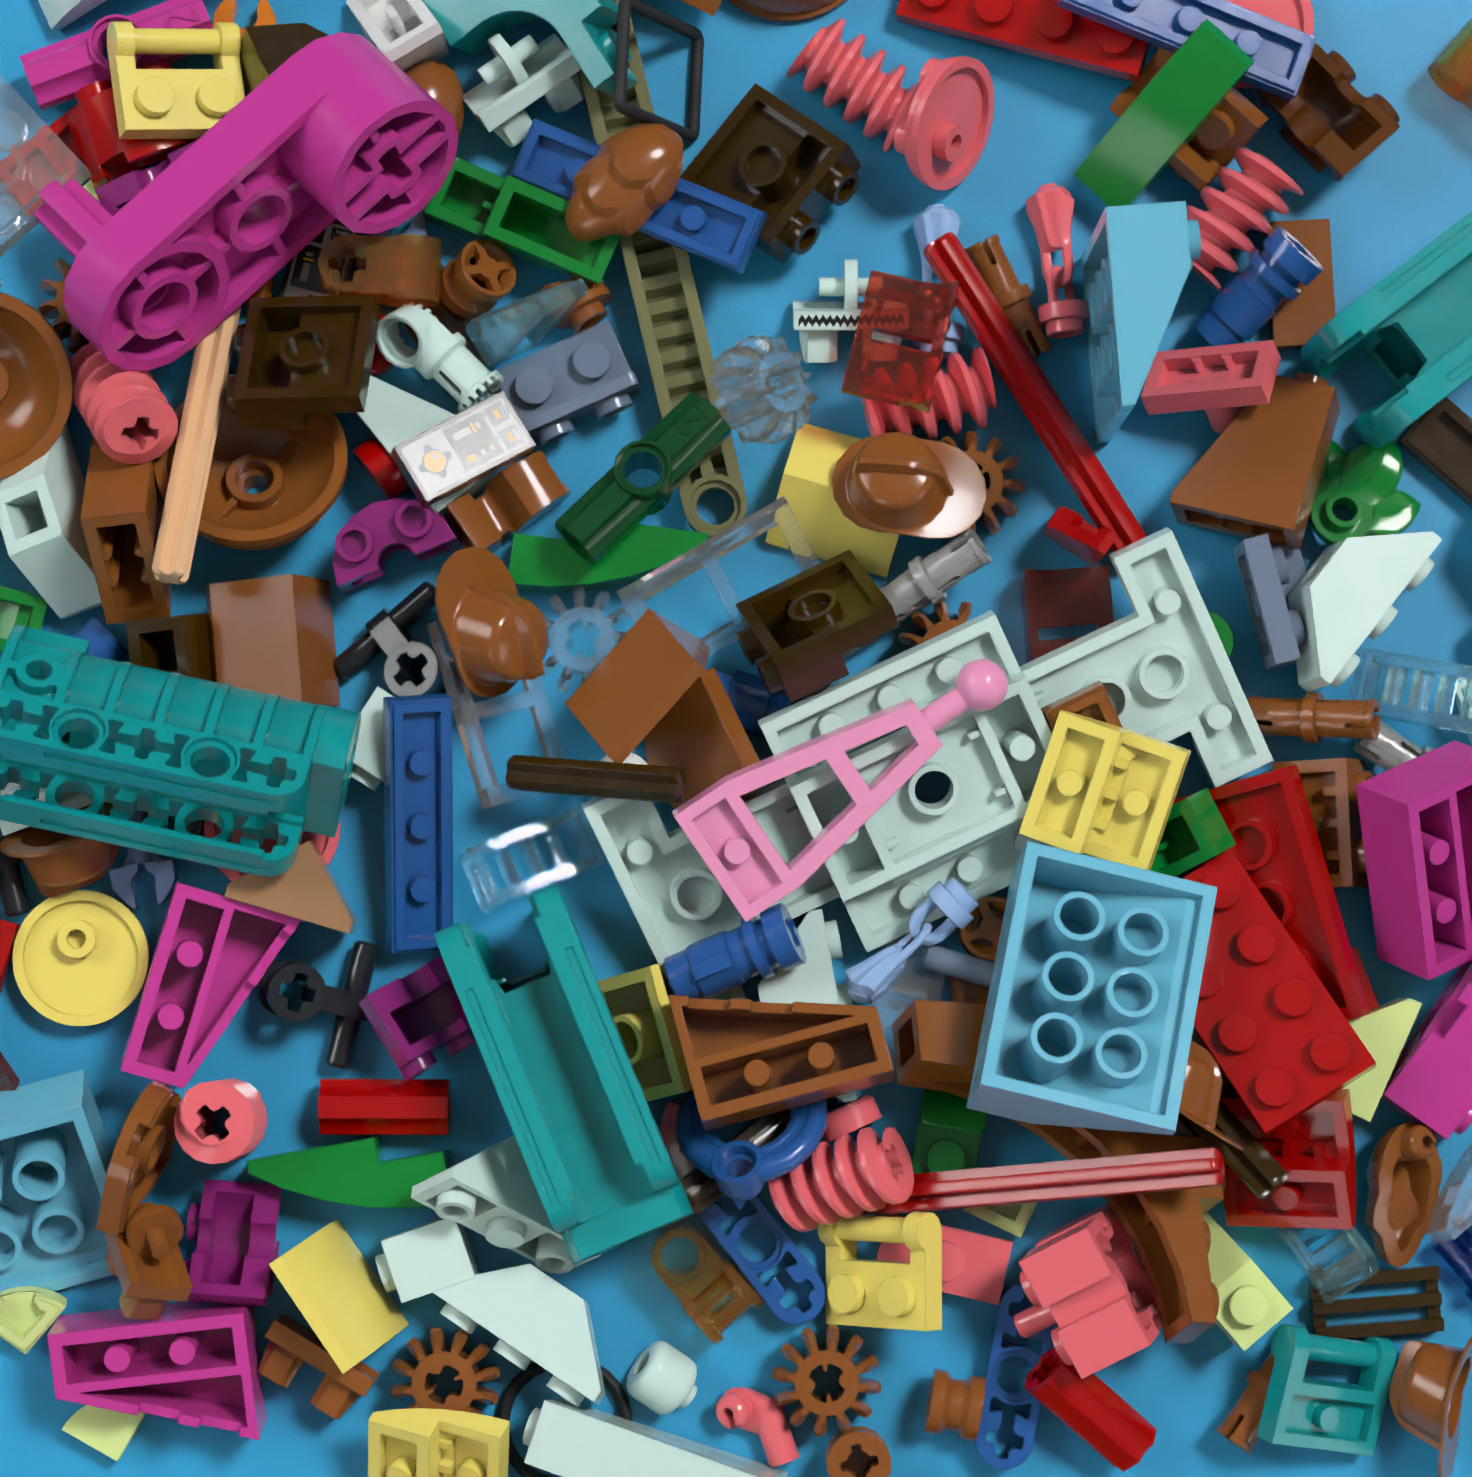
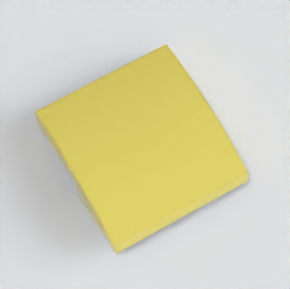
[1019,710,1191,871]
[269,1218,409,1374]
[368,1408,510,1477]

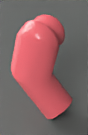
[715,1387,800,1467]

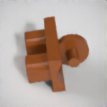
[103,1202,193,1320]
[258,1313,381,1420]

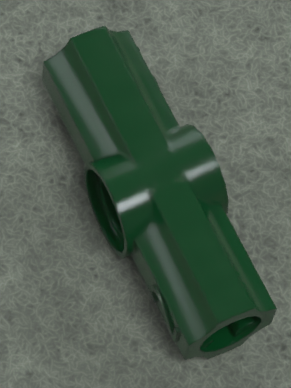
[555,391,731,565]

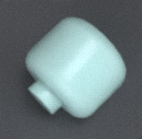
[626,1341,697,1415]

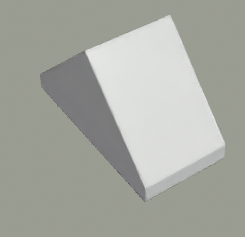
[345,0,450,72]

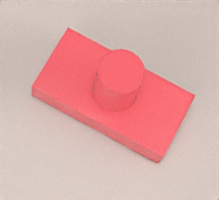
[1141,340,1281,433]
[876,1214,1013,1305]

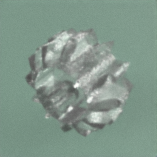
[707,335,817,445]
[541,587,630,693]

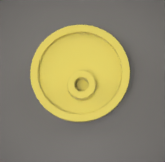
[12,890,150,1026]

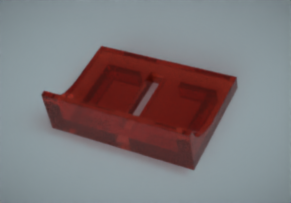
[841,270,959,413]
[1020,566,1114,663]

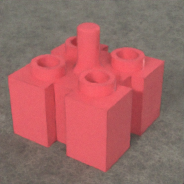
[1014,1203,1162,1379]

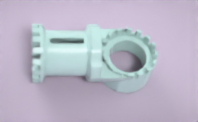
[376,302,504,413]

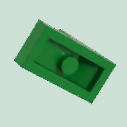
[911,1088,987,1174]

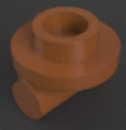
[541,277,612,333]

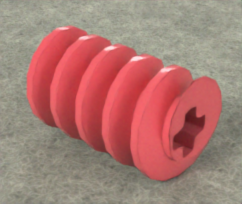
[786,18,919,153]
[1186,147,1304,291]
[70,343,178,465]
[857,346,997,440]
[173,1078,268,1164]
[768,1127,914,1233]

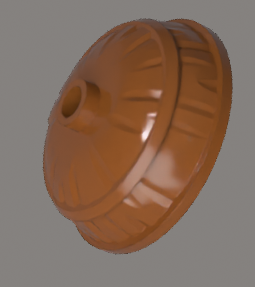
[0,292,73,479]
[154,384,348,550]

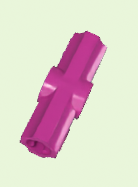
[19,0,213,111]

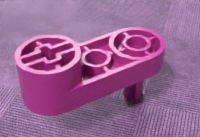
[33,32,459,371]

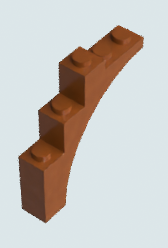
[892,999,1226,1344]

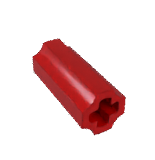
[318,1078,451,1135]
[1024,1347,1157,1472]

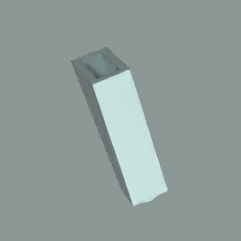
[523,1398,788,1477]

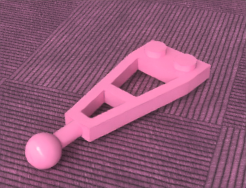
[672,659,1008,922]

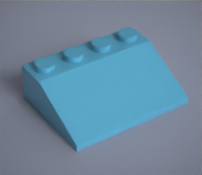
[1081,201,1201,444]
[966,841,1218,1135]
[0,1069,113,1291]

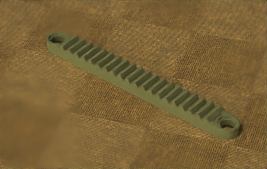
[578,0,747,540]

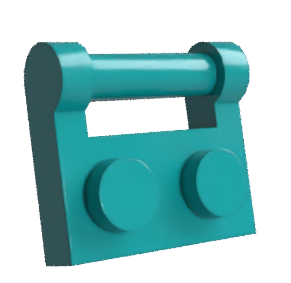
[1257,1324,1396,1456]

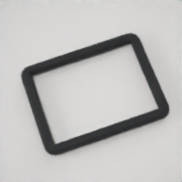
[614,0,704,142]

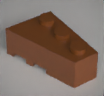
[668,995,894,1131]

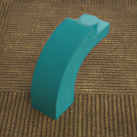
[422,0,638,95]

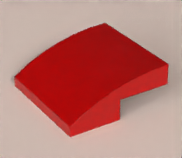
[1220,1087,1356,1230]

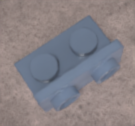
[496,320,640,446]
[1233,533,1306,671]

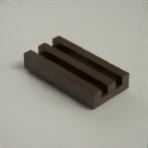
[1308,1265,1445,1339]

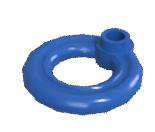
[677,1090,827,1201]

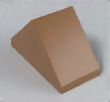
[224,840,357,934]

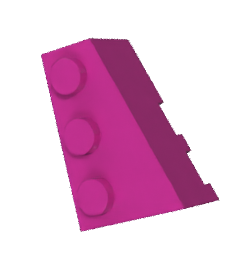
[1356,740,1472,981]
[120,881,302,1089]
[1381,960,1472,1139]
[47,1301,267,1440]

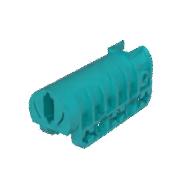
[1300,211,1472,449]
[0,624,361,877]
[434,882,694,1264]

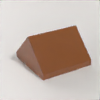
[205,574,340,707]
[565,608,710,763]

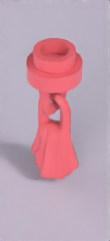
[1026,183,1090,339]

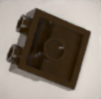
[680,83,862,264]
[226,295,380,431]
[735,550,900,702]

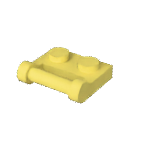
[107,21,245,139]
[817,1211,942,1331]

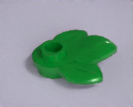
[1309,440,1421,545]

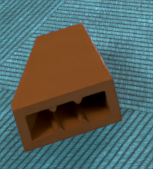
[1170,372,1340,550]
[80,436,172,624]

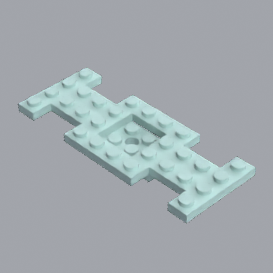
[582,527,1274,1000]

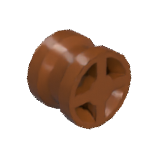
[437,239,517,319]
[957,896,1007,961]
[924,1368,986,1442]
[826,1426,891,1477]

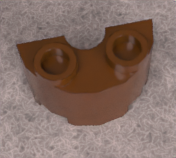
[1256,42,1400,182]

